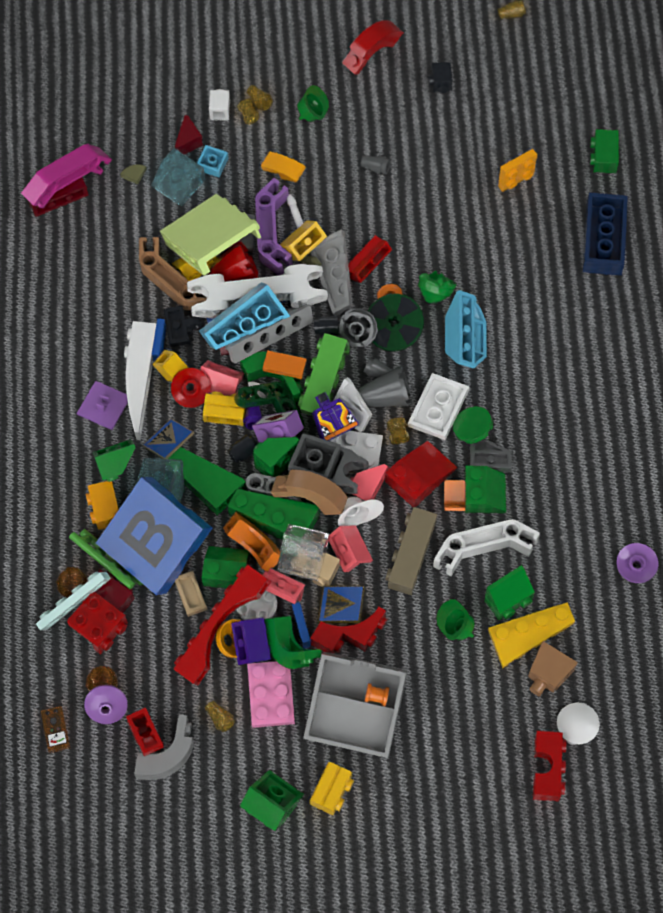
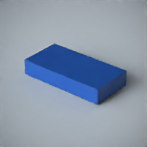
[152,318,167,362]
[292,602,311,649]

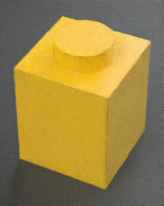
[152,350,189,382]

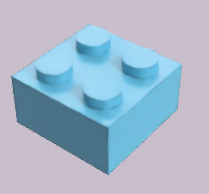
[197,145,229,178]

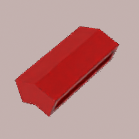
[348,235,392,283]

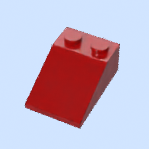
[385,441,457,507]

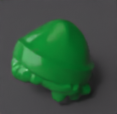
[418,271,457,304]

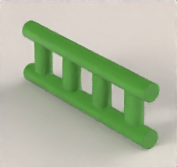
[69,529,143,589]

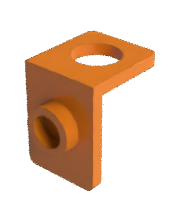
[444,480,465,511]

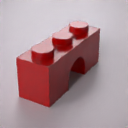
[533,731,566,801]

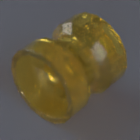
[386,418,410,444]

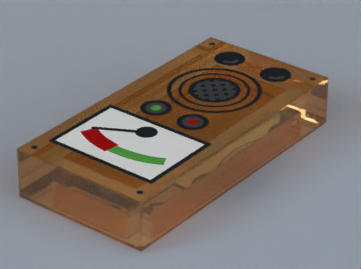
[41,706,70,753]

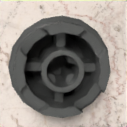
[339,308,378,347]

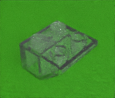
[277,524,330,581]

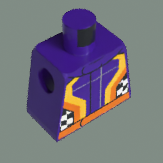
[312,392,359,441]

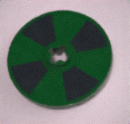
[368,294,424,352]

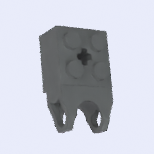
[288,433,369,494]

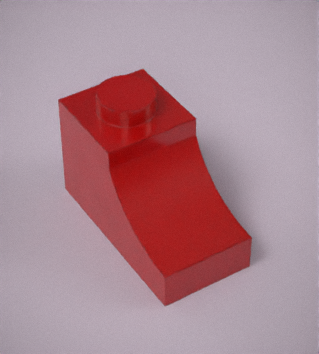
[126,708,164,756]

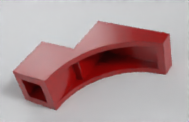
[310,607,388,654]

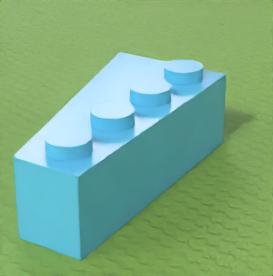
[199,282,290,350]

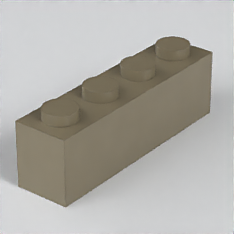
[385,507,437,596]

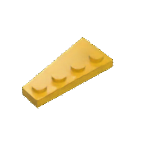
[488,602,575,668]

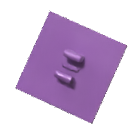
[77,381,128,430]

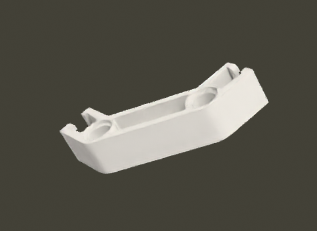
[433,519,540,576]

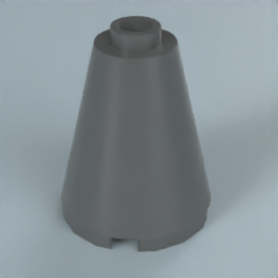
[358,366,413,408]

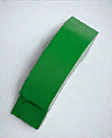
[240,352,303,403]
[264,616,322,669]

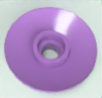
[616,543,658,583]
[84,685,128,724]

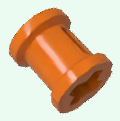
[364,683,389,706]

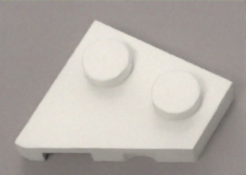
[333,377,372,432]

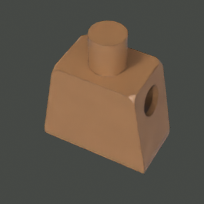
[528,641,578,696]

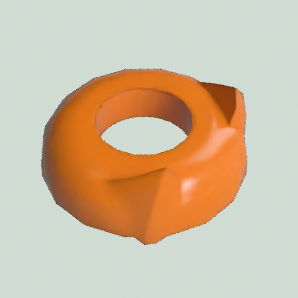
[377,284,403,299]

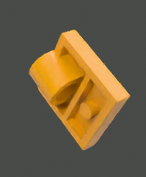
[498,149,537,192]

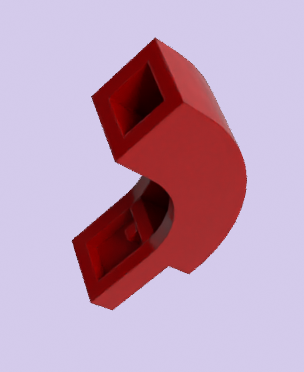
[342,20,404,75]

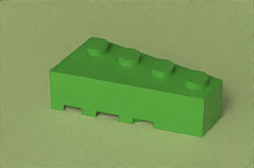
[298,333,351,416]

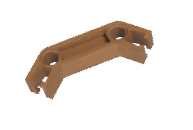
[139,237,207,311]

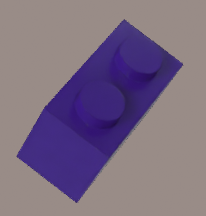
[231,617,271,665]

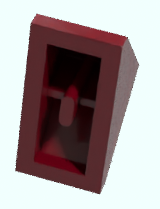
[175,115,203,158]

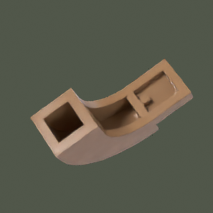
[271,470,348,515]

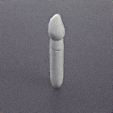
[287,194,303,228]

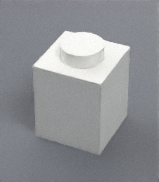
[209,89,230,120]

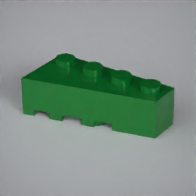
[227,489,320,548]

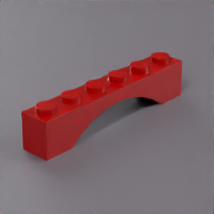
[174,564,272,685]

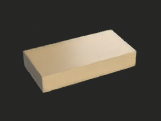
[175,571,207,617]

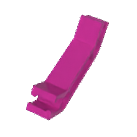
[21,144,112,208]

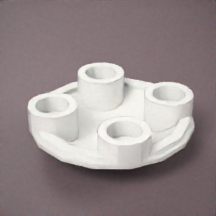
[237,590,277,620]
[557,702,600,745]

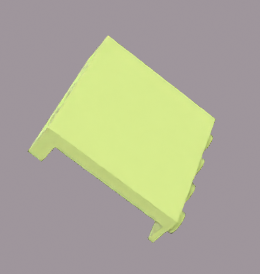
[160,194,261,276]

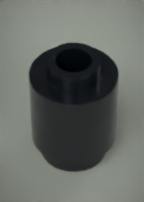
[314,316,341,336]
[227,435,258,463]

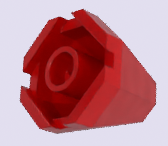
[209,240,259,282]

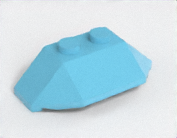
[445,290,487,368]

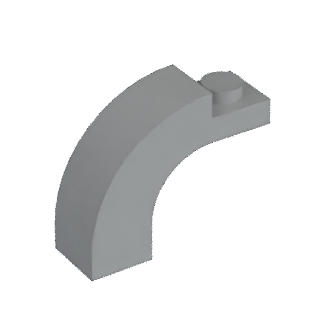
[134,715,194,780]

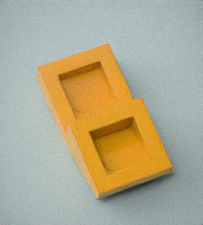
[261,151,306,182]

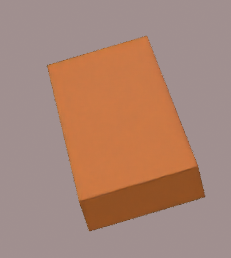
[263,350,307,379]

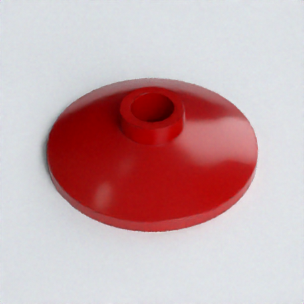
[171,368,211,408]

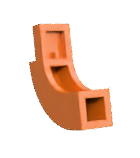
[223,512,282,572]

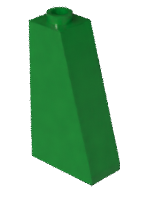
[166,447,247,516]

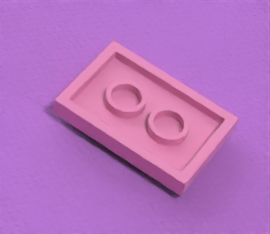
[247,661,295,728]

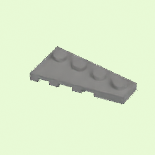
[311,229,353,316]

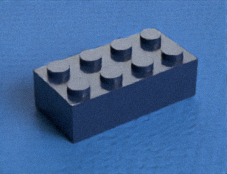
[582,193,628,276]

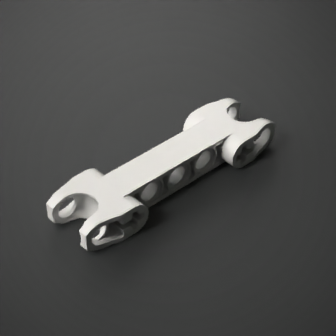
[187,264,328,318]

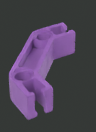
[255,178,293,276]

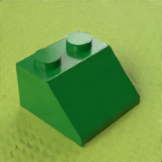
[253,437,299,477]
[92,439,135,482]
[464,466,506,513]
[202,546,250,589]
[484,565,535,620]
[240,770,304,831]

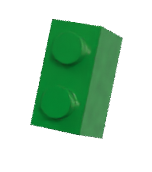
[590,129,619,173]

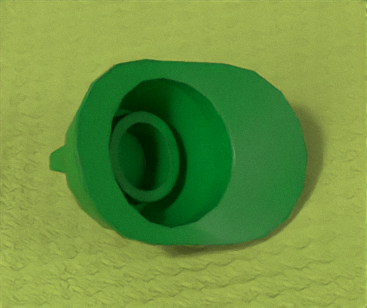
[297,85,329,122]
[436,599,475,640]

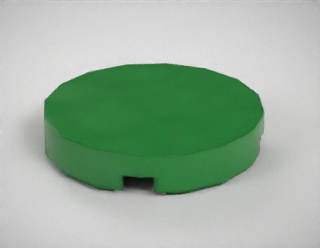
[453,406,493,444]

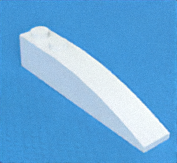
[124,321,156,440]

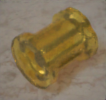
[237,99,260,124]

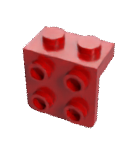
[67,592,128,655]

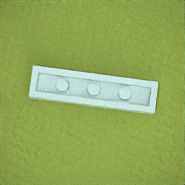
[36,571,111,630]

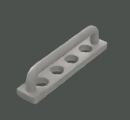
[225,304,314,363]

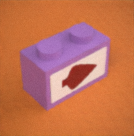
[252,410,304,443]

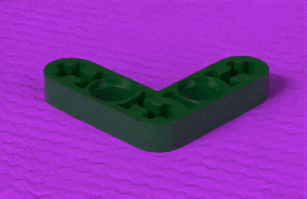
[234,382,305,435]

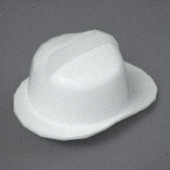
[338,496,384,526]

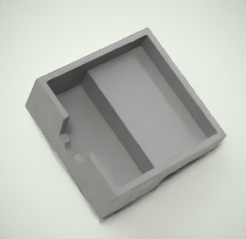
[303,652,408,758]

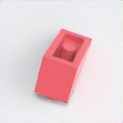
[349,464,390,501]

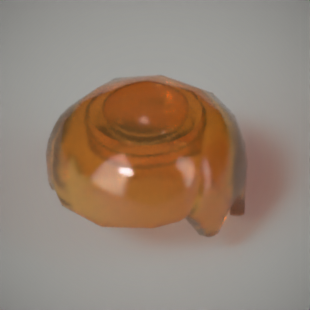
[56,567,88,598]
[85,666,118,692]

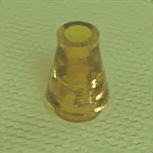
[498,0,526,19]
[247,85,273,111]
[205,701,235,732]

